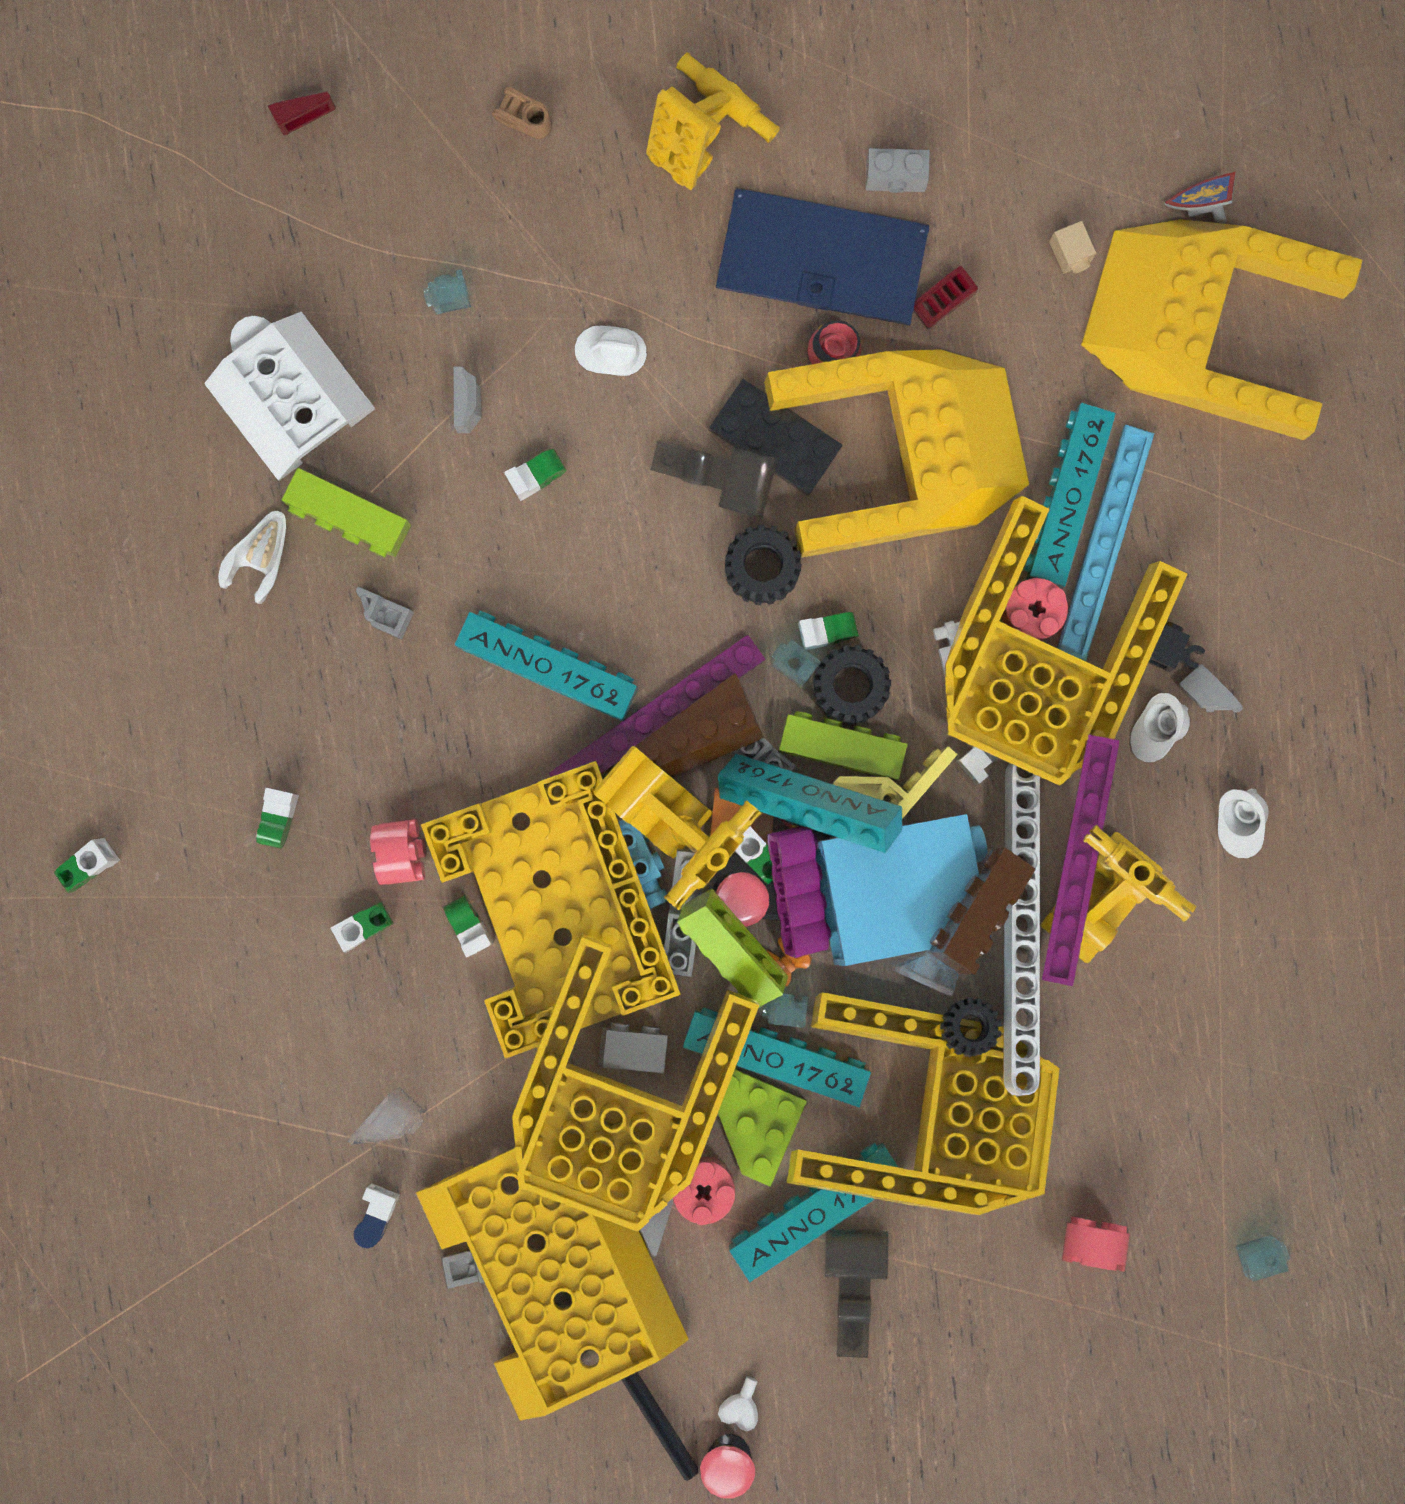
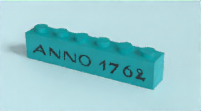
[1023,403,1116,589]
[455,610,638,722]
[718,754,902,853]
[683,1007,871,1108]
[729,1143,899,1282]

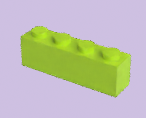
[282,468,411,558]
[778,711,907,781]
[677,889,788,1007]

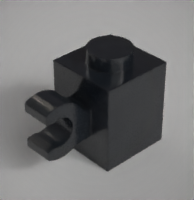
[1148,622,1205,672]

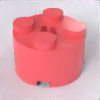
[1001,578,1068,641]
[370,819,426,885]
[673,1157,735,1225]
[1062,1216,1130,1272]

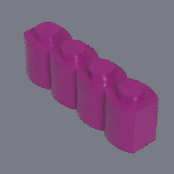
[768,826,831,958]

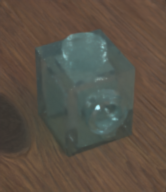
[1236,1235,1290,1282]

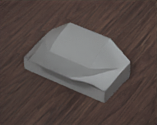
[453,366,482,433]

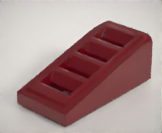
[268,91,336,136]
[913,265,978,329]

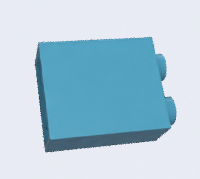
[815,814,991,966]

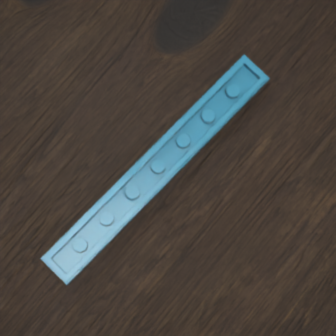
[1057,425,1155,662]

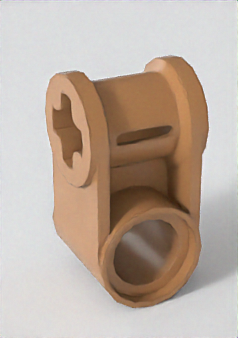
[492,87,552,139]

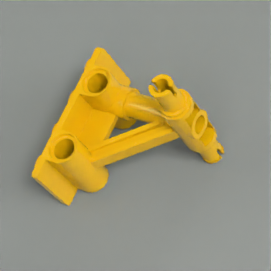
[646,52,780,190]
[593,746,762,910]
[1040,825,1197,963]

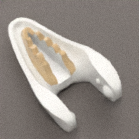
[218,511,286,604]

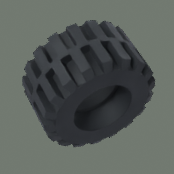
[725,524,802,606]
[813,645,891,724]

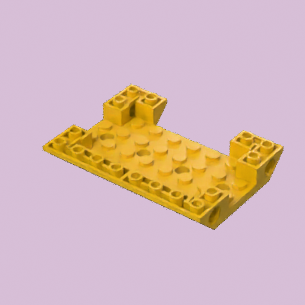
[421,761,681,1059]
[416,1147,689,1421]

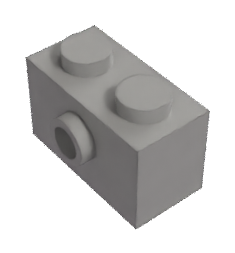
[865,148,929,193]
[598,1023,668,1073]

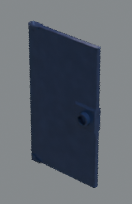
[716,188,929,326]

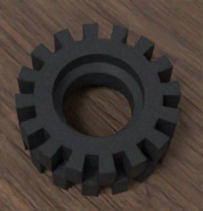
[940,998,1002,1057]

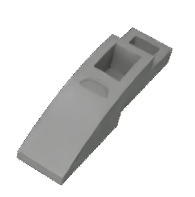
[664,848,703,977]

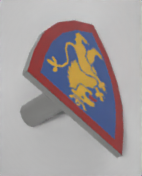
[1164,172,1236,224]

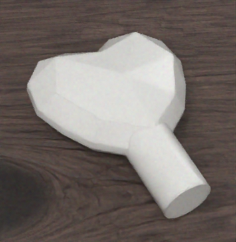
[718,1376,758,1432]

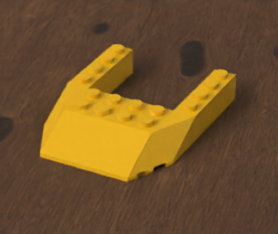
[1081,219,1363,440]
[764,349,1029,558]
[945,496,1187,786]
[512,934,759,1232]
[787,992,1060,1215]

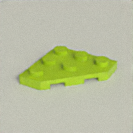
[718,1069,807,1187]

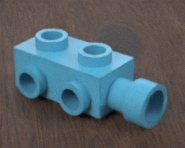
[619,820,667,909]

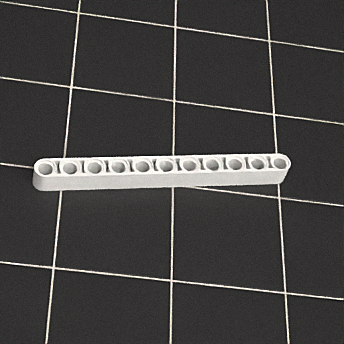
[1004,763,1040,1096]

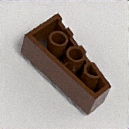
[635,673,764,778]
[929,847,1036,975]

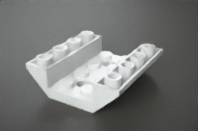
[204,312,375,481]

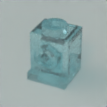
[423,269,471,315]
[772,640,821,688]
[762,993,808,1028]

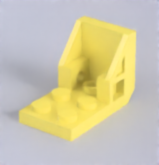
[832,747,958,819]

